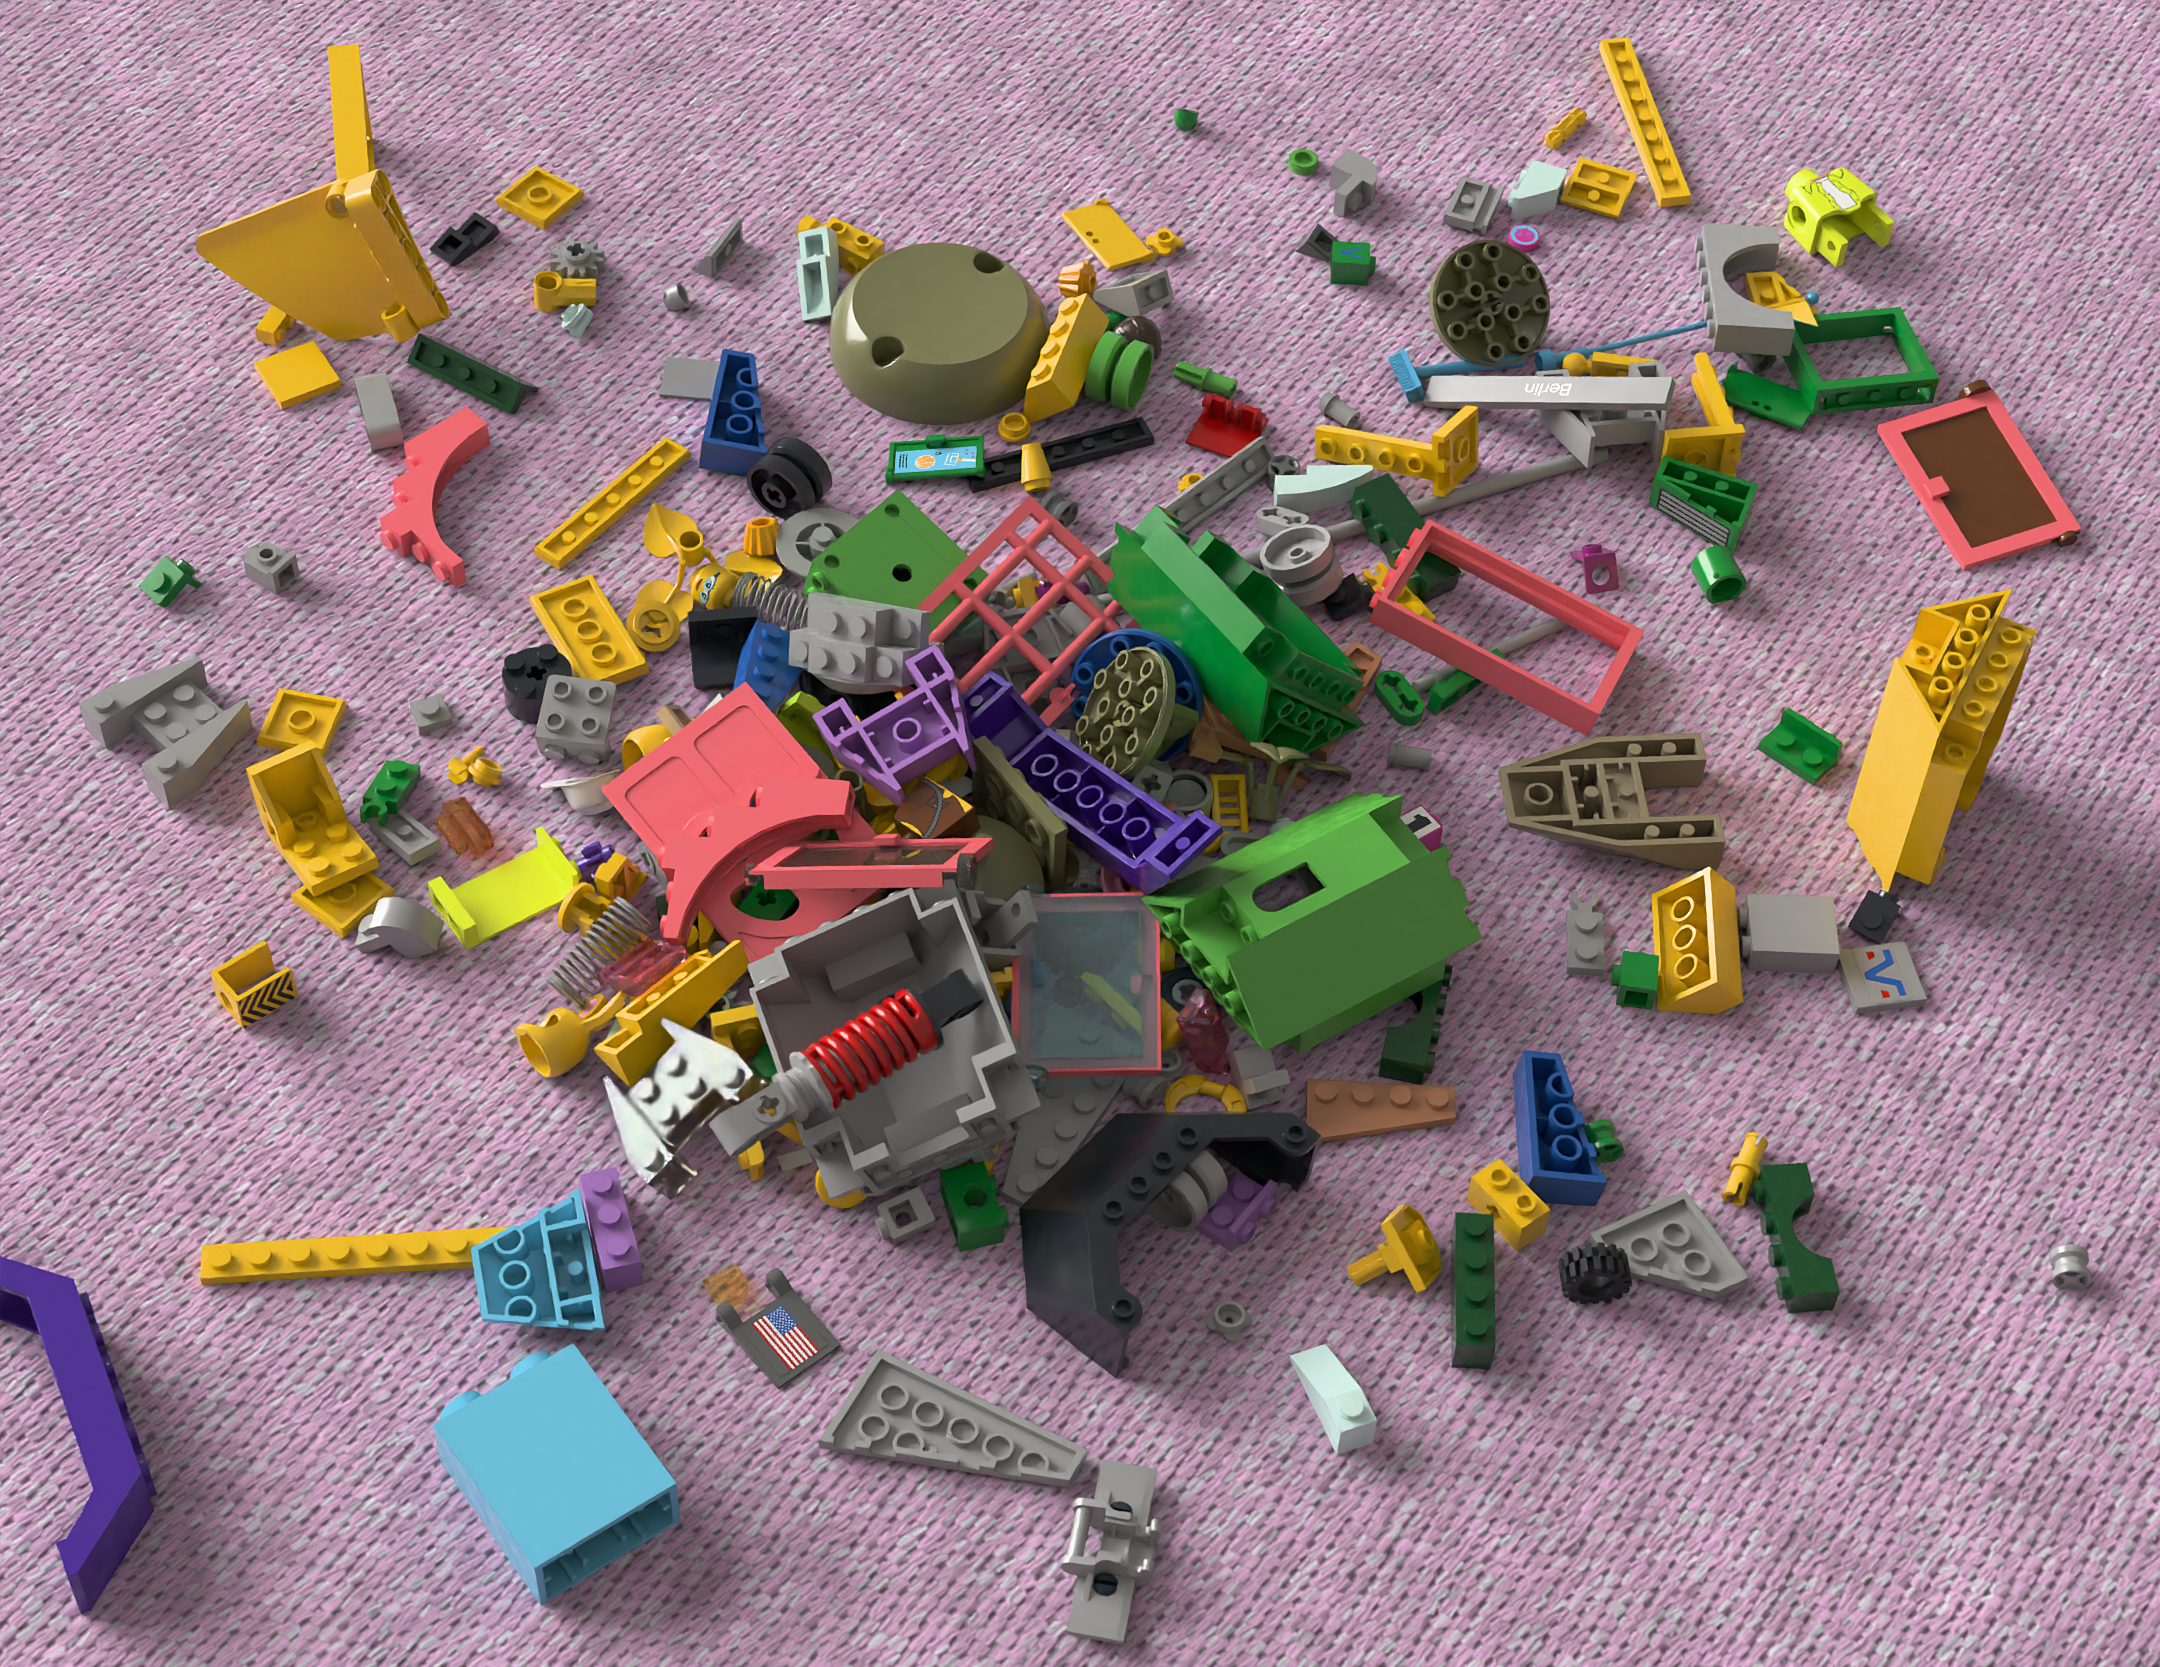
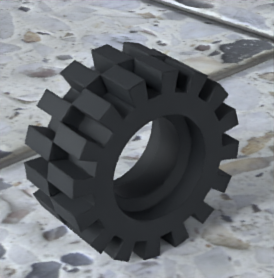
[1558,1242,1632,1304]

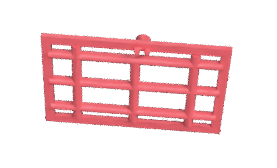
[884,495,1142,727]

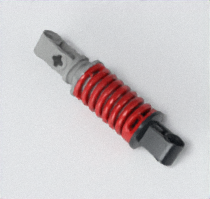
[709,968,984,1158]

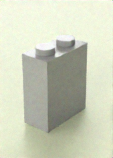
[1737,893,1840,974]

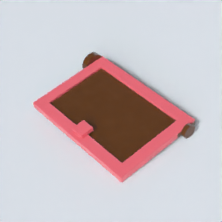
[1877,380,2081,570]

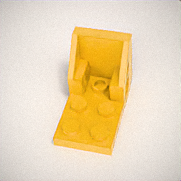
[246,740,379,897]

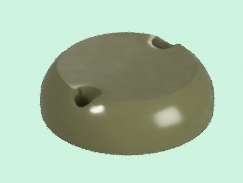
[829,243,1050,425]

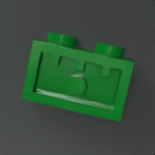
[1758,707,1843,786]

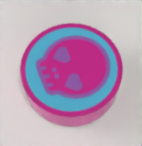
[1508,224,1540,253]

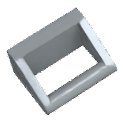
[1093,269,1174,317]

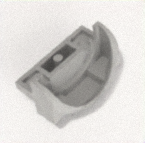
[788,592,944,694]

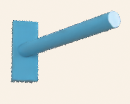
[1388,348,1524,403]

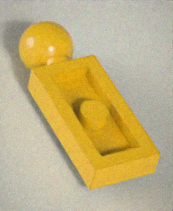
[1562,351,1657,377]

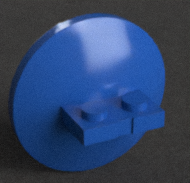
[1070,628,1204,762]

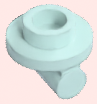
[561,303,594,338]

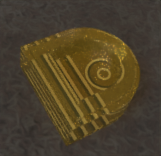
[702,1263,749,1307]

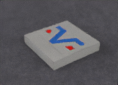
[1837,941,1927,1015]

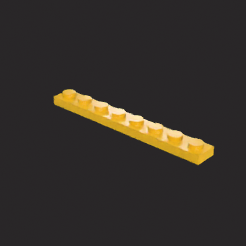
[1599,37,1691,207]
[200,1226,510,1285]

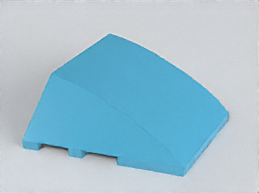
[471,1188,606,1331]

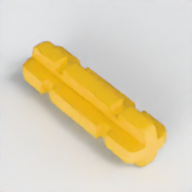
[1544,107,1587,150]

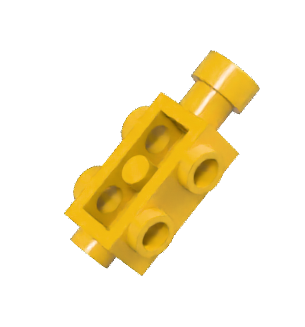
[796,215,885,276]

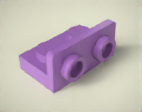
[1194,1171,1278,1252]

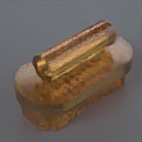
[434,797,495,859]

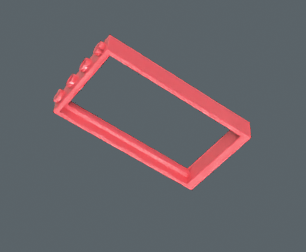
[1368,518,1645,736]

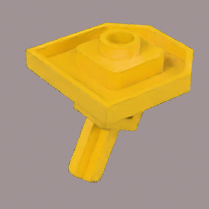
[1347,1203,1443,1293]

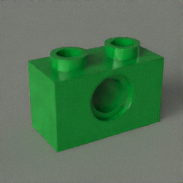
[940,1161,1009,1252]

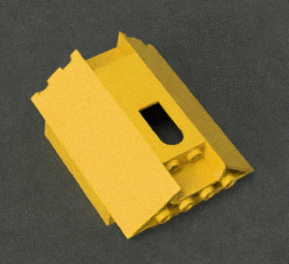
[1846,589,2037,893]

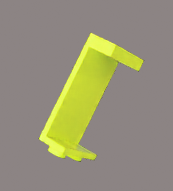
[428,826,582,951]

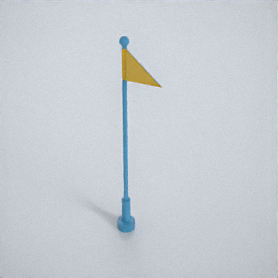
[1535,292,1819,371]

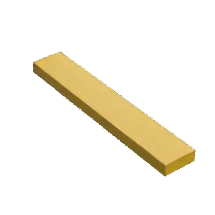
[534,437,691,570]

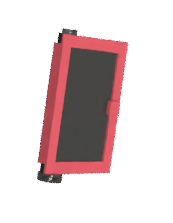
[744,834,994,891]

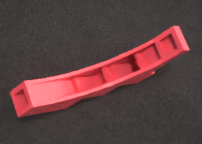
[380,407,490,588]

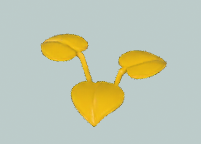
[636,502,783,630]

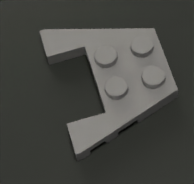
[981,606,1084,691]

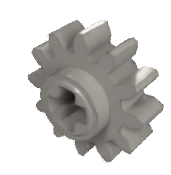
[549,237,605,280]

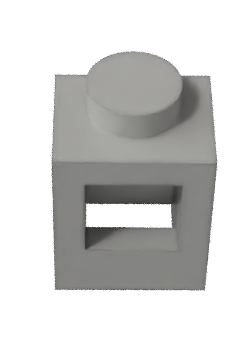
[243,541,300,595]
[874,1186,936,1245]

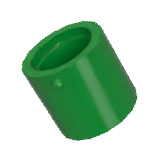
[1690,546,1747,604]

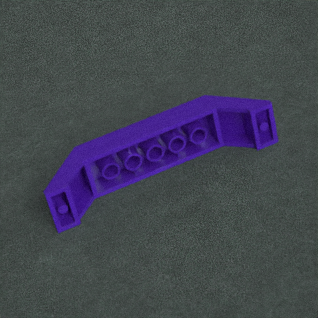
[962,670,1224,895]
[0,1256,157,1614]

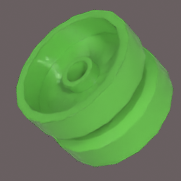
[1085,331,1154,412]

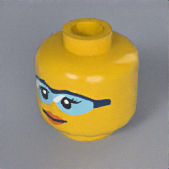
[689,563,741,610]

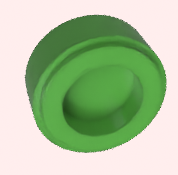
[1288,149,1319,176]

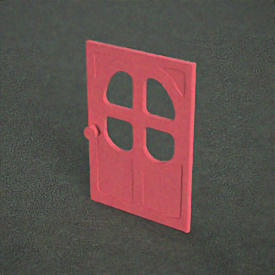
[601,681,903,963]

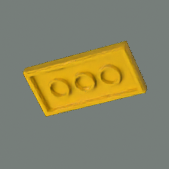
[530,574,649,685]

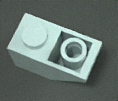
[1508,160,1568,220]

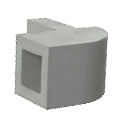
[1329,149,1377,218]
[354,897,444,959]
[1224,1044,1291,1109]

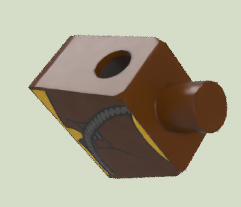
[893,774,981,863]

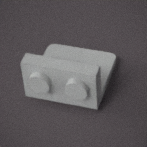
[535,675,617,764]

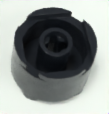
[502,644,572,725]

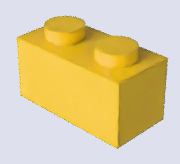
[255,305,295,346]

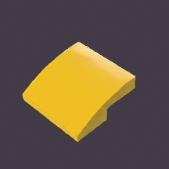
[1560,157,1637,219]

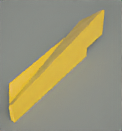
[594,940,750,1088]

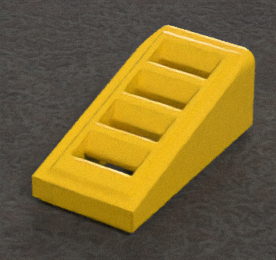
[1209,774,1249,838]

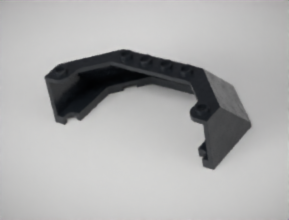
[1019,1111,1322,1378]

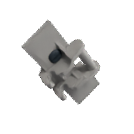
[1060,1459,1162,1645]

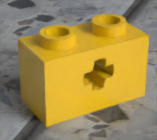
[1467,1158,1551,1252]

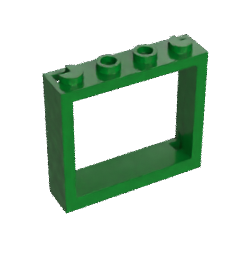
[1782,307,1939,415]

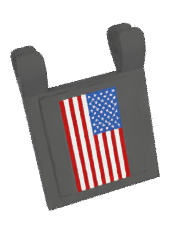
[715,1268,841,1389]

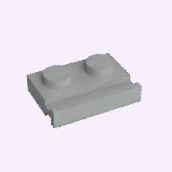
[1443,176,1504,235]

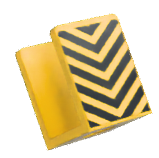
[210,940,298,1028]

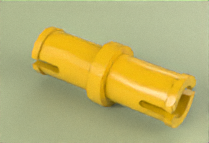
[1722,1132,1769,1207]

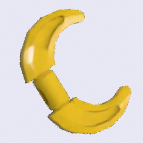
[1164,1074,1247,1112]

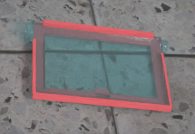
[1011,884,1161,1093]

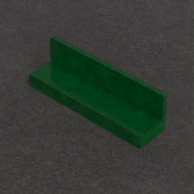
[407,333,539,415]

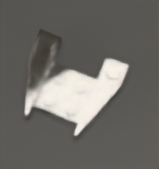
[603,1018,771,1200]

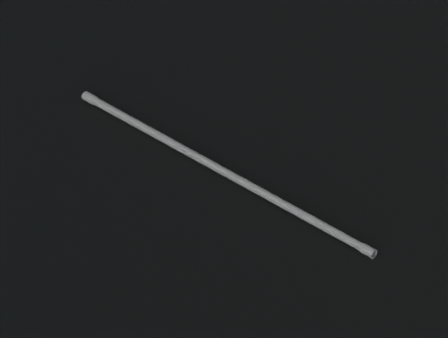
[943,446,1609,659]

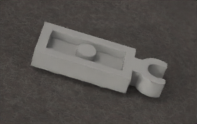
[366,808,441,866]
[1566,890,1605,976]

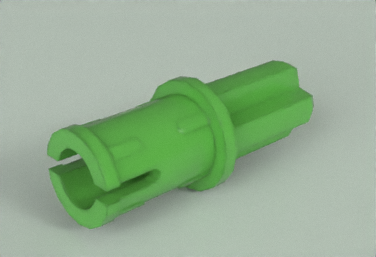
[1173,361,1238,399]

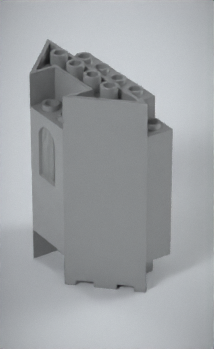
[747,874,1041,1199]

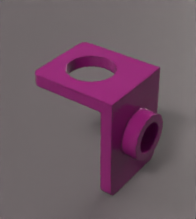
[1570,544,1619,594]

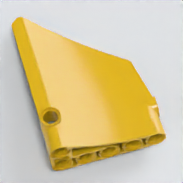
[196,169,450,343]

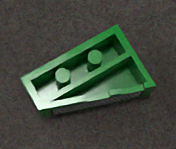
[1649,456,1758,556]

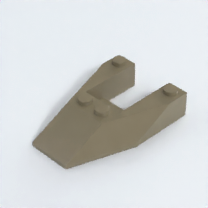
[1498,733,1726,870]

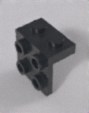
[687,606,757,690]

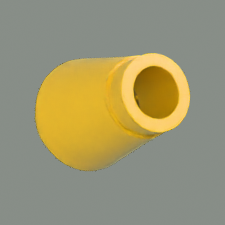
[1021,443,1053,493]

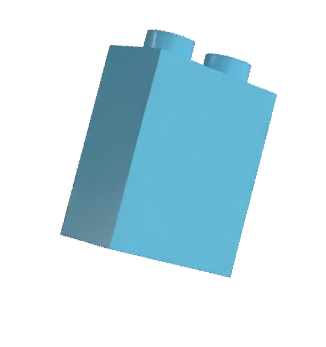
[433,1343,680,1605]

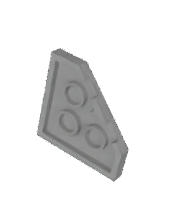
[1588,1190,1749,1300]

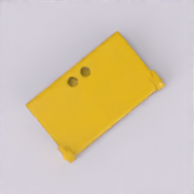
[1061,198,1156,271]

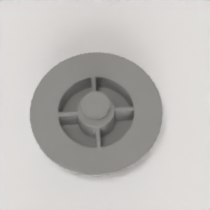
[776,508,859,582]

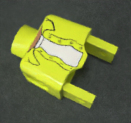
[1784,167,1895,268]

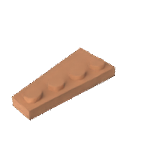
[1306,1079,1456,1142]

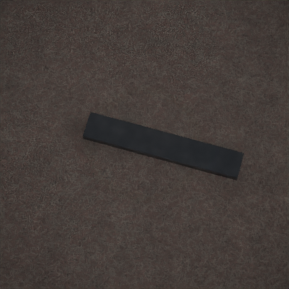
[964,417,1155,493]

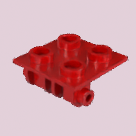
[1185,393,1269,458]

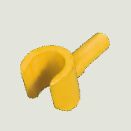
[448,746,485,786]

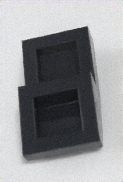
[430,212,500,266]

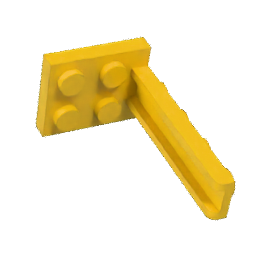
[1660,352,1745,478]
[1315,405,1479,497]
[709,1004,767,1181]

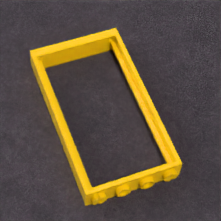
[328,44,375,201]

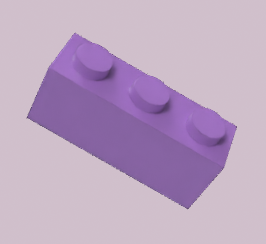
[579,1167,644,1293]

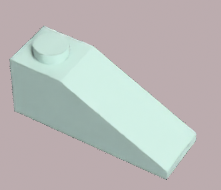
[1289,1344,1377,1455]

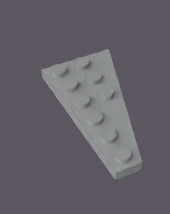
[819,1349,1088,1488]

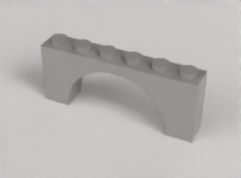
[1694,223,1795,356]

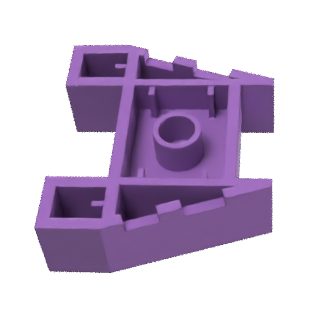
[812,644,978,807]

